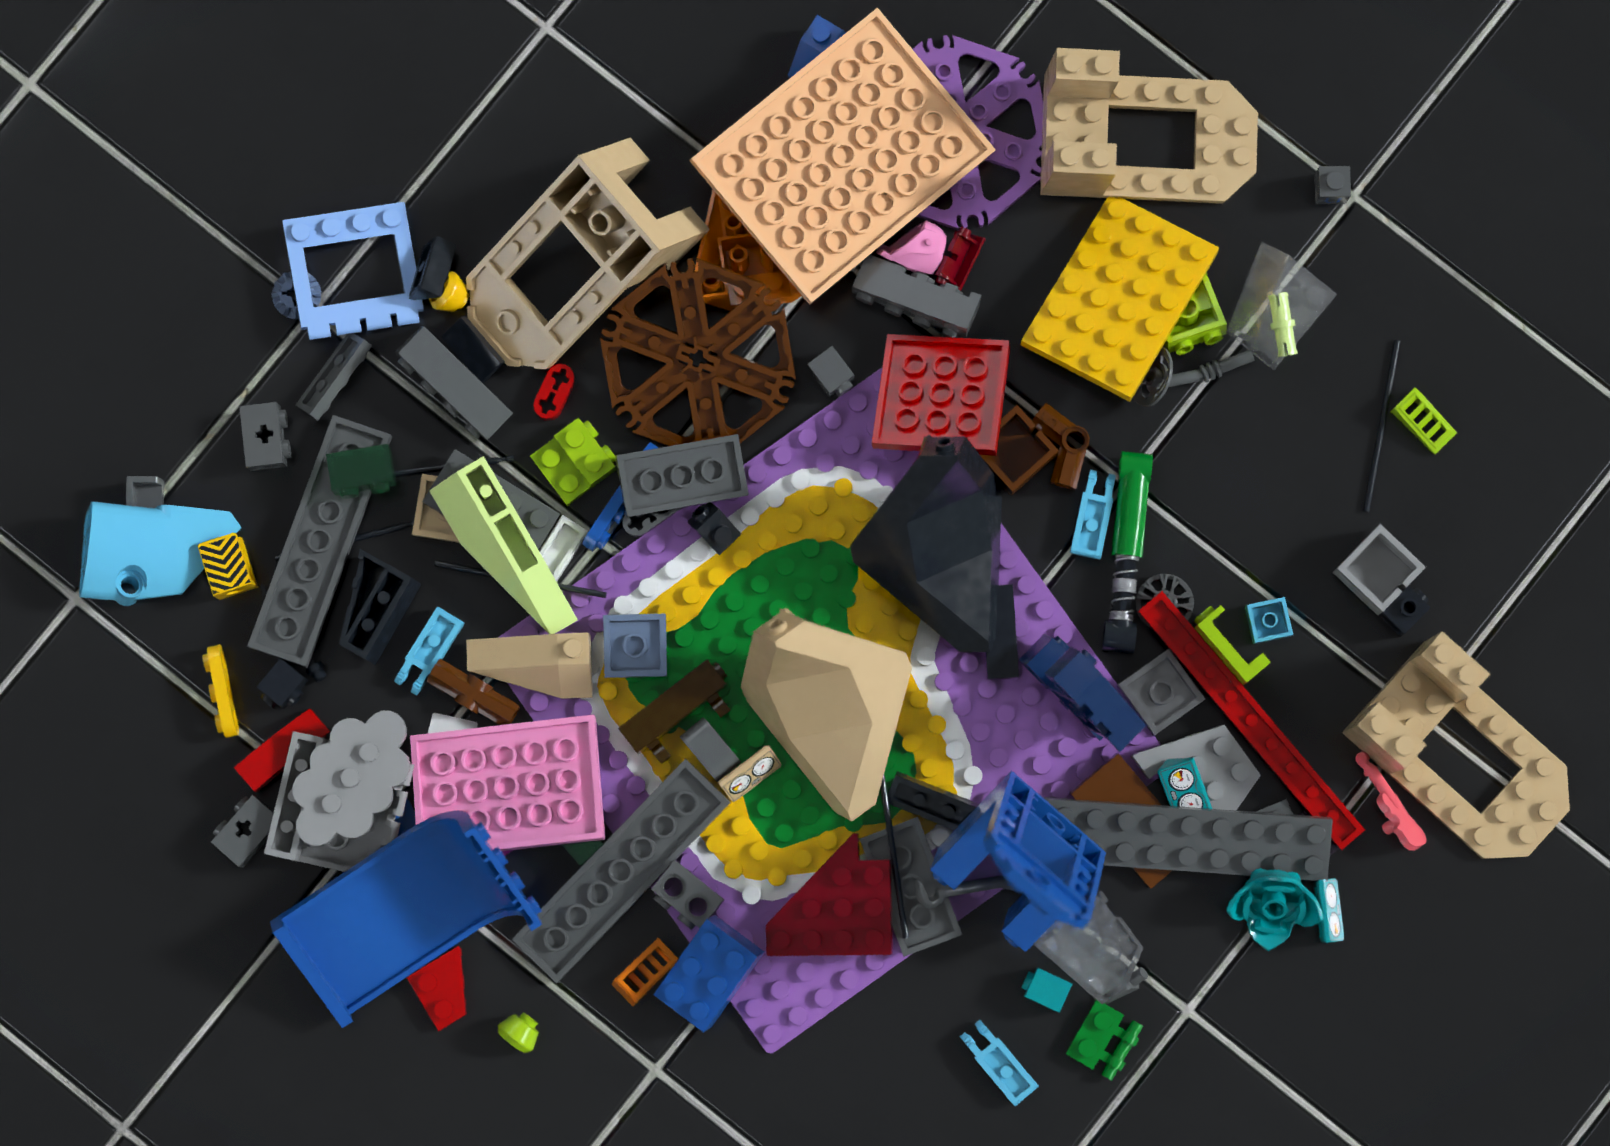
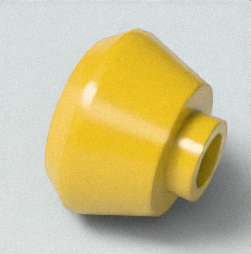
[429,271,469,312]

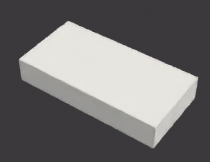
[539,515,589,582]

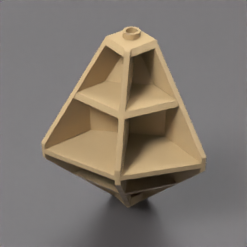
[741,608,912,821]

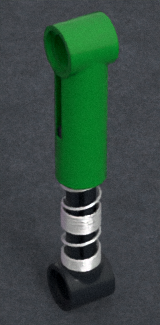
[1102,451,1153,653]

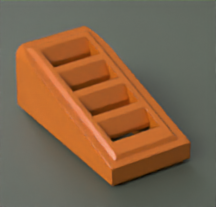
[612,938,679,1006]

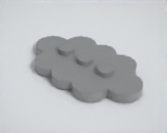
[292,711,411,846]

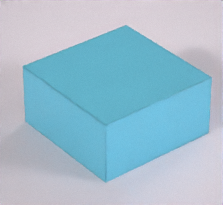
[1245,597,1293,644]

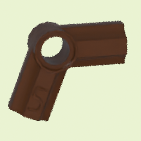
[1032,403,1090,490]

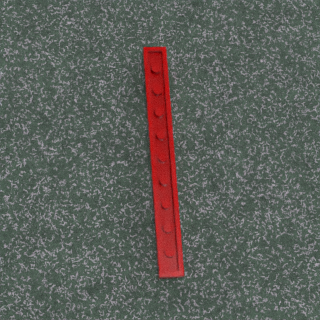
[1138,591,1365,850]

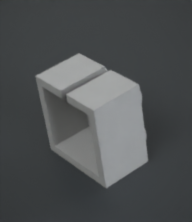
[1332,524,1426,615]

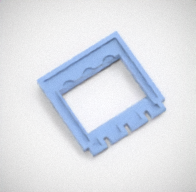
[282,202,424,340]

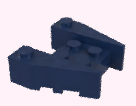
[1019,634,1146,752]

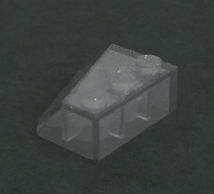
[1227,242,1337,370]
[1034,891,1143,1004]

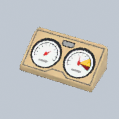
[718,745,781,802]

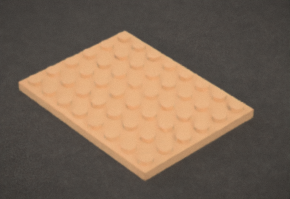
[690,8,996,305]

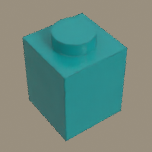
[1021,968,1072,1013]

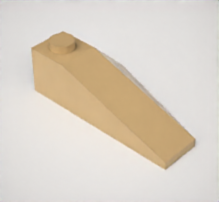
[466,633,593,699]

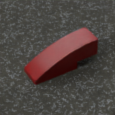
[234,708,330,792]

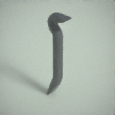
[915,875,1013,908]

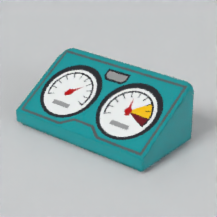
[1158,758,1212,809]
[1313,878,1344,943]

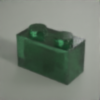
[326,444,397,499]

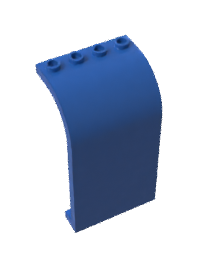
[270,810,542,1028]

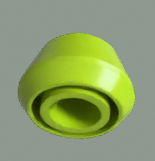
[498,1012,539,1053]

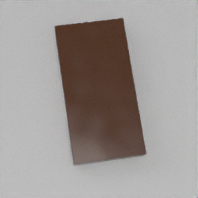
[1070,753,1172,889]

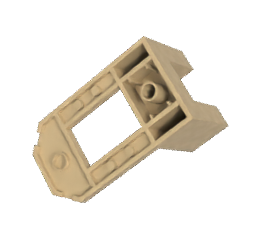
[1040,48,1258,204]
[466,138,710,369]
[1342,631,1570,859]

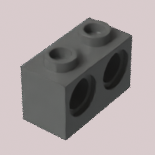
[651,860,724,930]

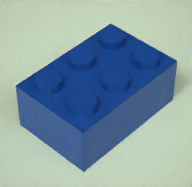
[653,915,765,1032]

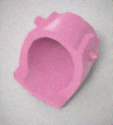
[876,221,947,275]

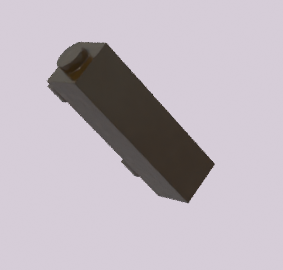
[618,660,731,764]

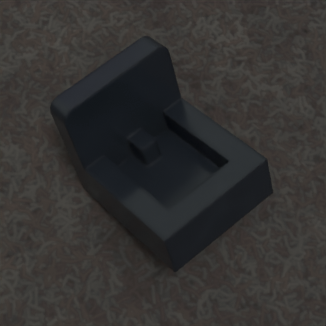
[687,502,741,555]

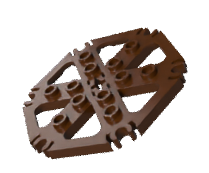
[600,258,796,446]

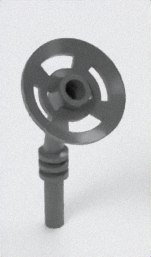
[1133,347,1255,407]

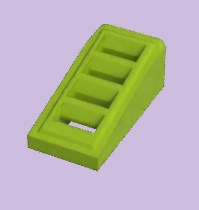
[1391,387,1457,455]

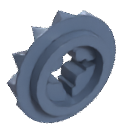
[271,271,321,319]

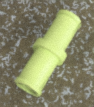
[1268,292,1298,357]

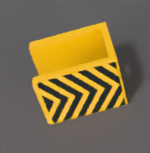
[198,533,258,600]

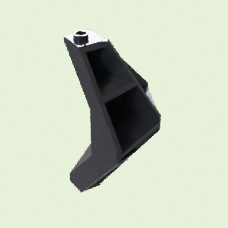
[850,435,1002,652]

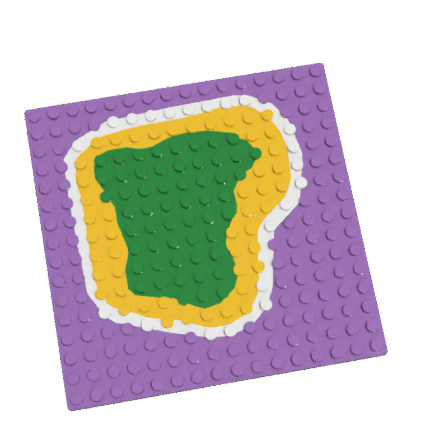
[498,368,1161,1053]

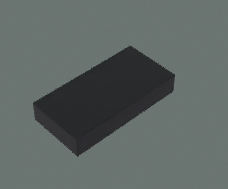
[441,316,505,383]

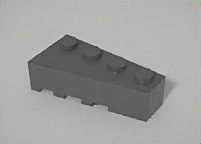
[852,255,982,338]
[395,326,513,440]

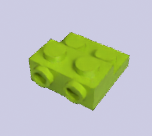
[1164,273,1227,355]
[530,417,617,506]

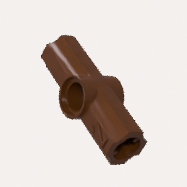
[426,659,520,725]

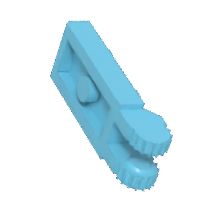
[1070,470,1116,560]
[394,606,465,696]
[960,1020,1039,1106]

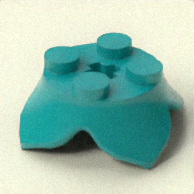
[1227,869,1323,951]

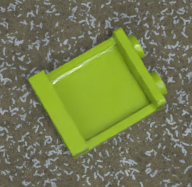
[1194,605,1271,685]

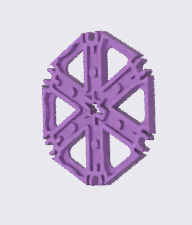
[912,35,1043,231]

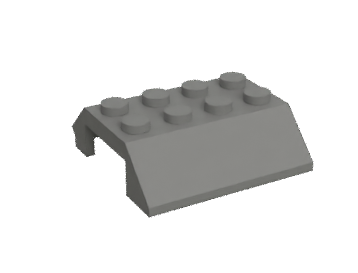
[264,731,414,872]

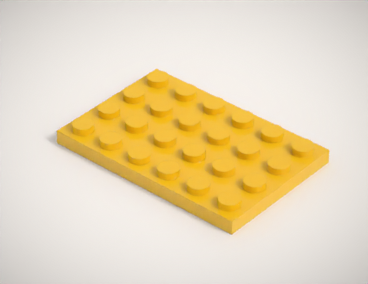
[1021,197,1219,402]

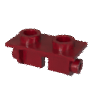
[934,227,986,291]

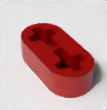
[533,364,575,421]

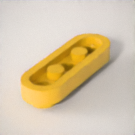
[203,644,239,738]

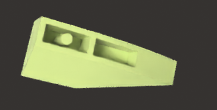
[429,456,578,634]

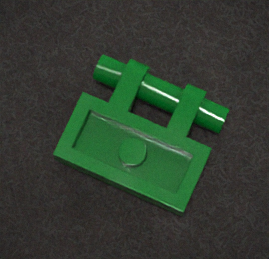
[1065,999,1143,1081]

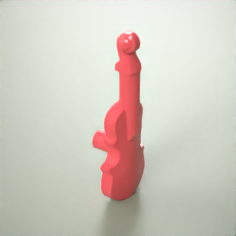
[1356,751,1427,851]

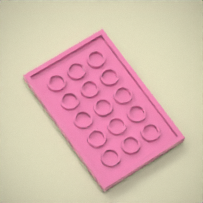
[410,715,605,851]

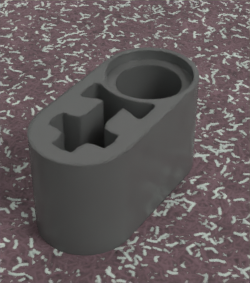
[680,717,741,782]

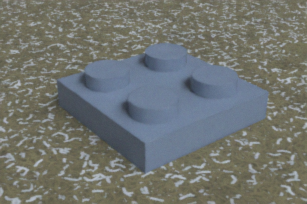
[603,613,668,678]

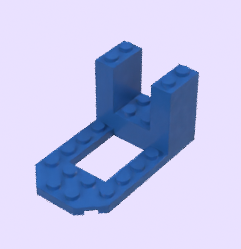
[930,770,1106,952]

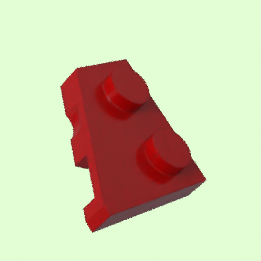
[407,946,467,1031]

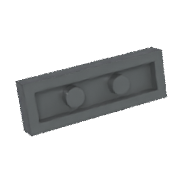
[296,333,372,420]

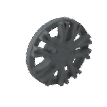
[1135,574,1194,629]

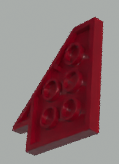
[766,833,893,956]

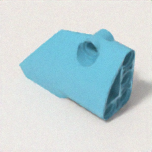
[79,502,241,606]

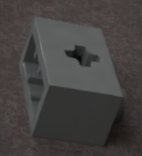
[239,402,291,471]
[211,795,274,868]

